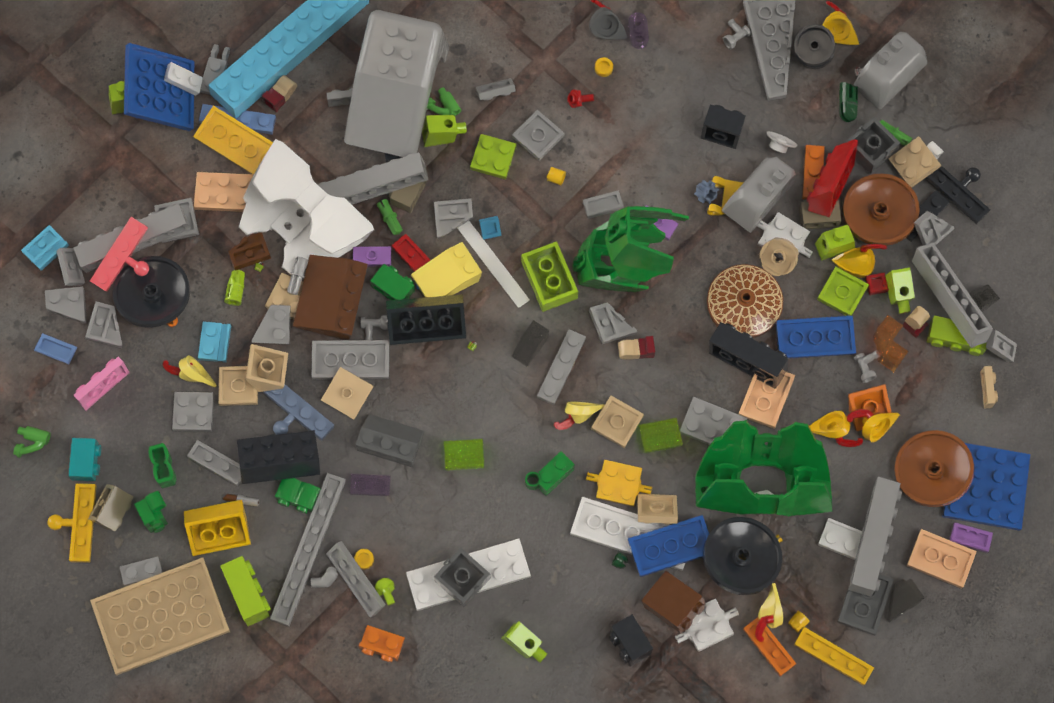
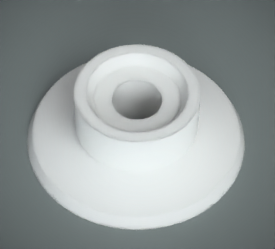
[767,131,797,153]

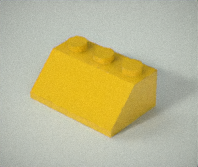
[184,500,251,556]

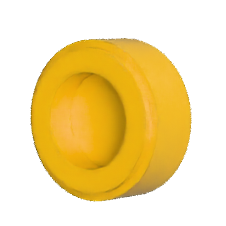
[595,57,613,77]
[354,549,374,570]

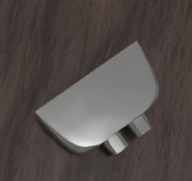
[853,32,927,109]
[722,157,796,233]

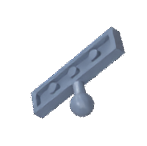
[263,384,334,441]

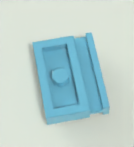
[21,225,69,270]
[198,322,231,363]

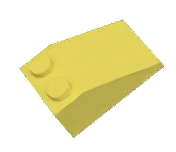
[411,242,482,297]

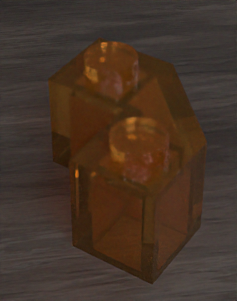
[873,315,909,372]

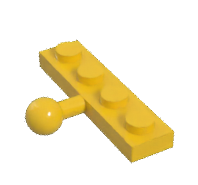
[47,484,97,563]

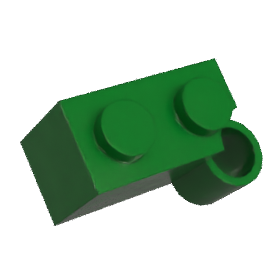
[525,451,575,496]
[134,491,168,533]

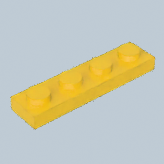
[794,627,874,686]

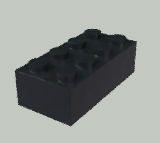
[386,294,466,345]
[709,322,789,389]
[237,430,320,484]

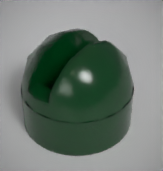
[611,551,628,569]

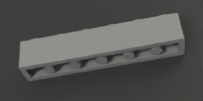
[318,152,429,205]
[74,203,191,273]
[912,242,993,348]
[848,477,902,597]

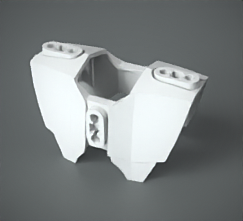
[239,139,374,273]

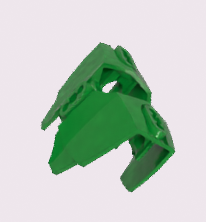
[572,206,689,292]
[695,420,833,516]

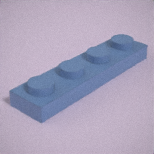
[199,104,276,135]

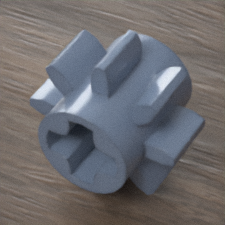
[694,180,719,204]

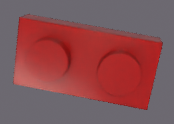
[392,234,431,272]

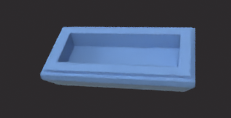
[34,333,77,364]

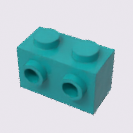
[69,438,101,481]

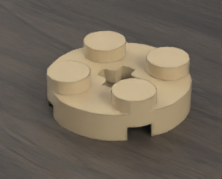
[760,237,799,276]

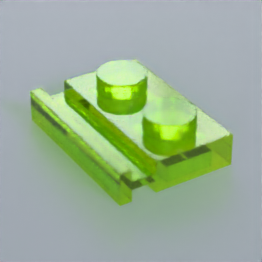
[639,418,683,453]
[444,439,484,470]

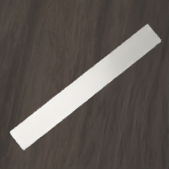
[458,221,530,308]

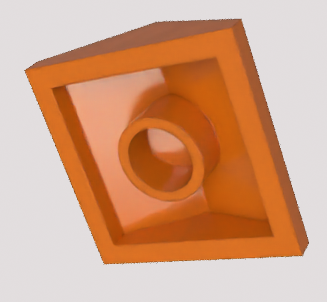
[848,384,892,431]

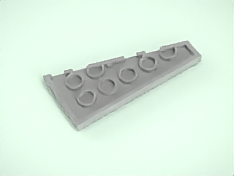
[743,0,795,101]

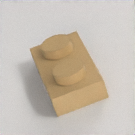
[980,366,998,409]

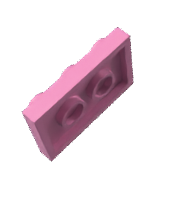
[74,357,130,411]

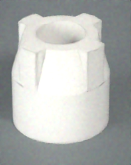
[927,141,944,159]

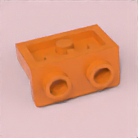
[359,625,405,663]

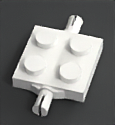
[757,212,813,260]
[675,599,739,652]

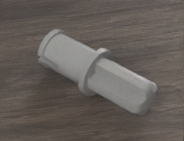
[287,256,308,295]

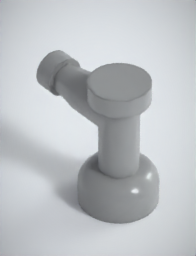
[723,19,751,50]
[361,315,388,340]
[854,350,880,383]

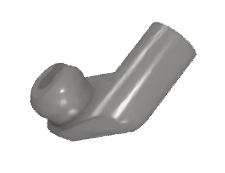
[311,567,338,588]

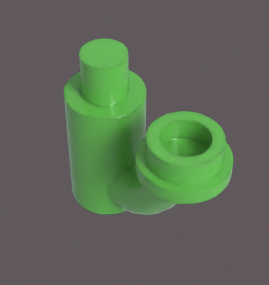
[427,87,461,116]
[13,426,51,458]

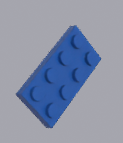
[776,316,856,359]
[628,515,709,577]

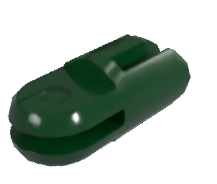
[839,82,858,122]

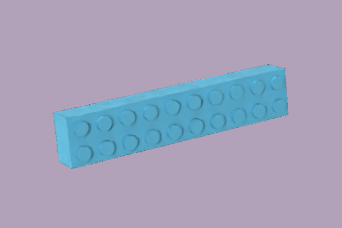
[208,0,369,119]

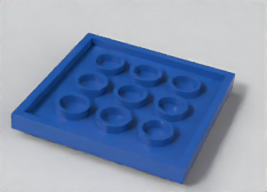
[124,43,194,131]
[943,443,1030,531]

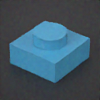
[479,216,502,240]

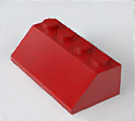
[806,139,858,218]

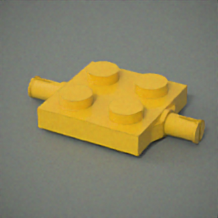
[586,460,652,507]

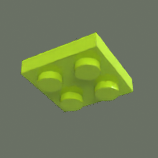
[470,134,517,180]
[817,266,869,316]

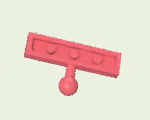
[90,217,149,292]

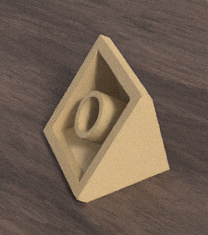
[246,344,288,392]

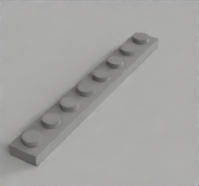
[270,473,346,626]

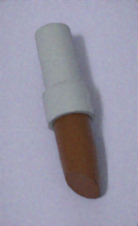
[222,494,260,507]

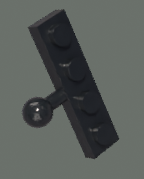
[925,166,991,224]

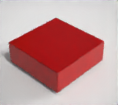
[865,273,889,295]

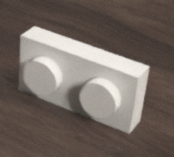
[164,62,203,96]

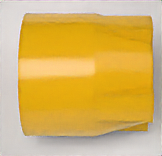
[547,167,566,186]
[788,611,810,632]

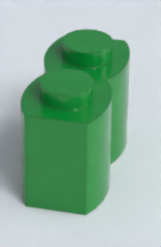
[149,443,176,489]
[275,478,321,514]

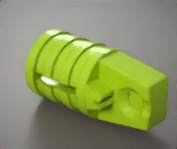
[224,270,245,306]

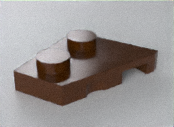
[229,232,271,270]

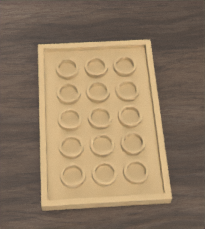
[90,558,230,675]

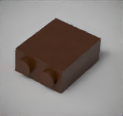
[641,571,706,634]

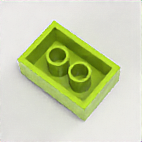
[521,241,578,312]
[220,556,271,626]

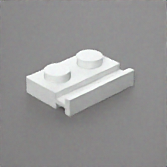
[818,518,862,560]

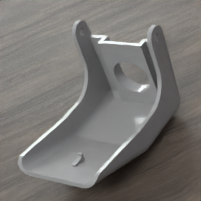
[344,10,449,157]

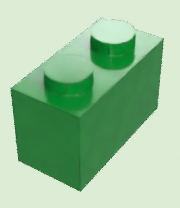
[370,264,415,301]

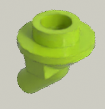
[375,578,395,606]

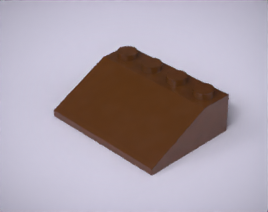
[292,255,368,340]

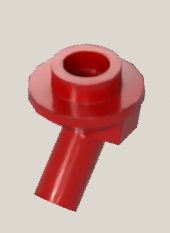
[567,90,594,108]

